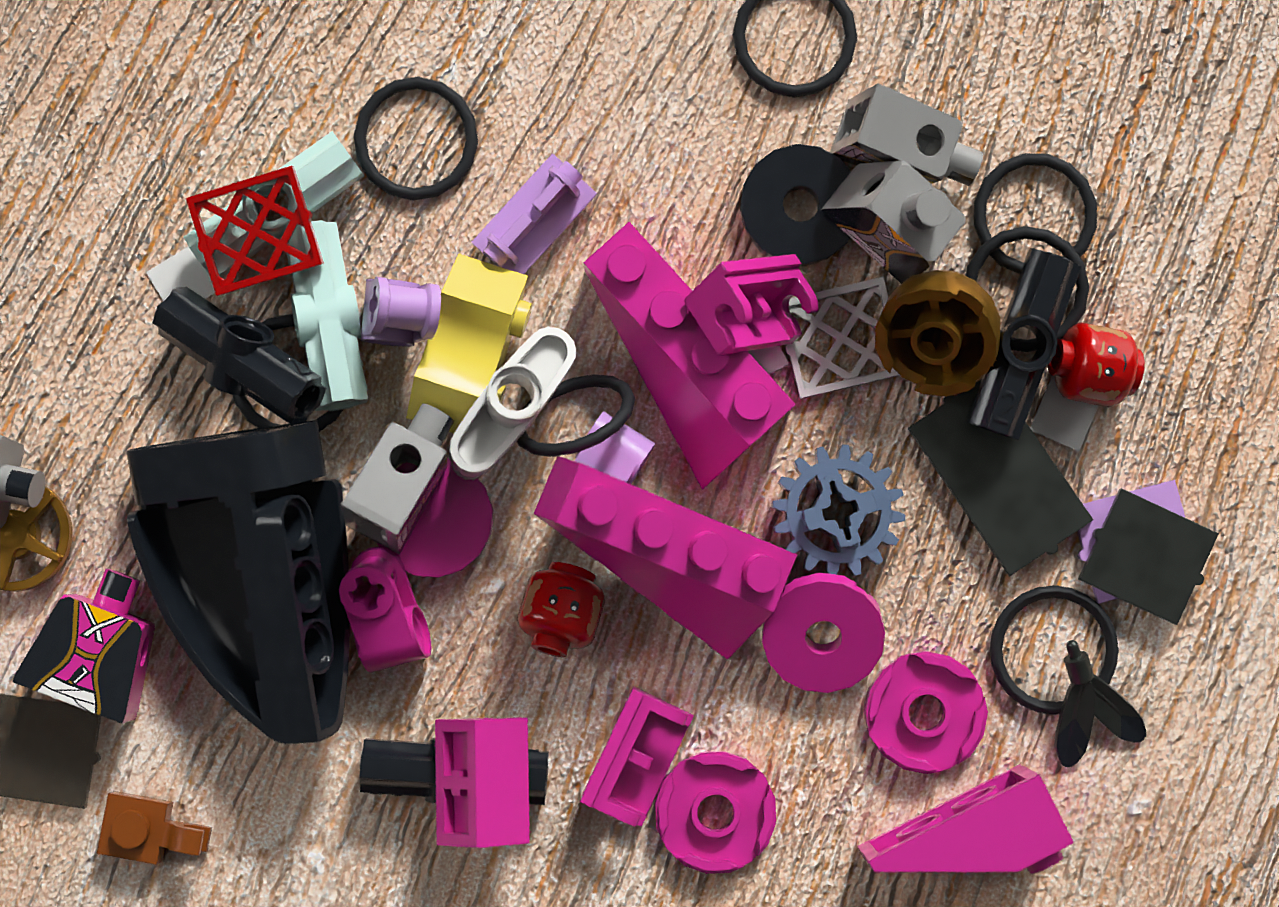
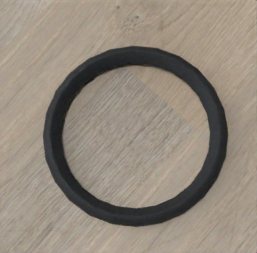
[990,585,1119,715]

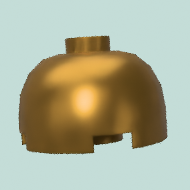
[875,270,1000,397]

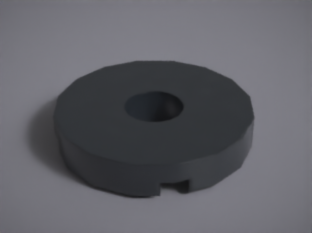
[740,144,851,267]

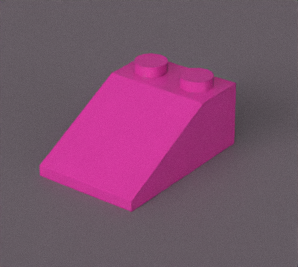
[857,764,1074,874]

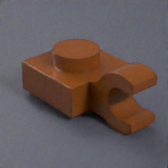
[97,791,212,865]

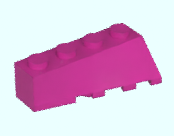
[583,222,796,490]
[534,456,797,659]

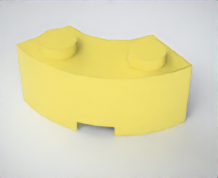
[406,254,532,433]

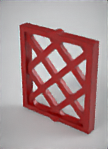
[186,165,324,296]

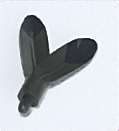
[1054,640,1146,767]

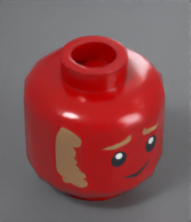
[1047,322,1145,407]
[517,562,605,657]

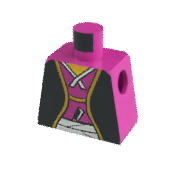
[12,568,155,724]

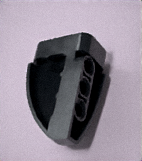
[126,420,350,744]

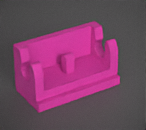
[684,254,818,355]
[580,686,694,827]
[435,717,530,848]

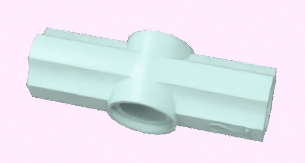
[183,131,364,277]
[287,220,368,411]

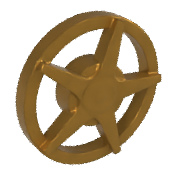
[0,486,73,592]

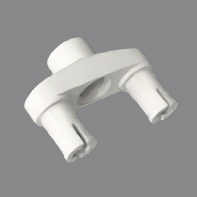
[449,327,576,480]

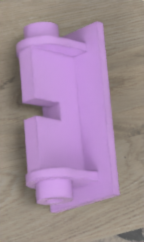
[471,153,597,274]

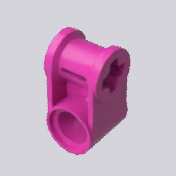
[339,547,432,673]

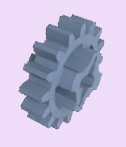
[771,445,906,576]

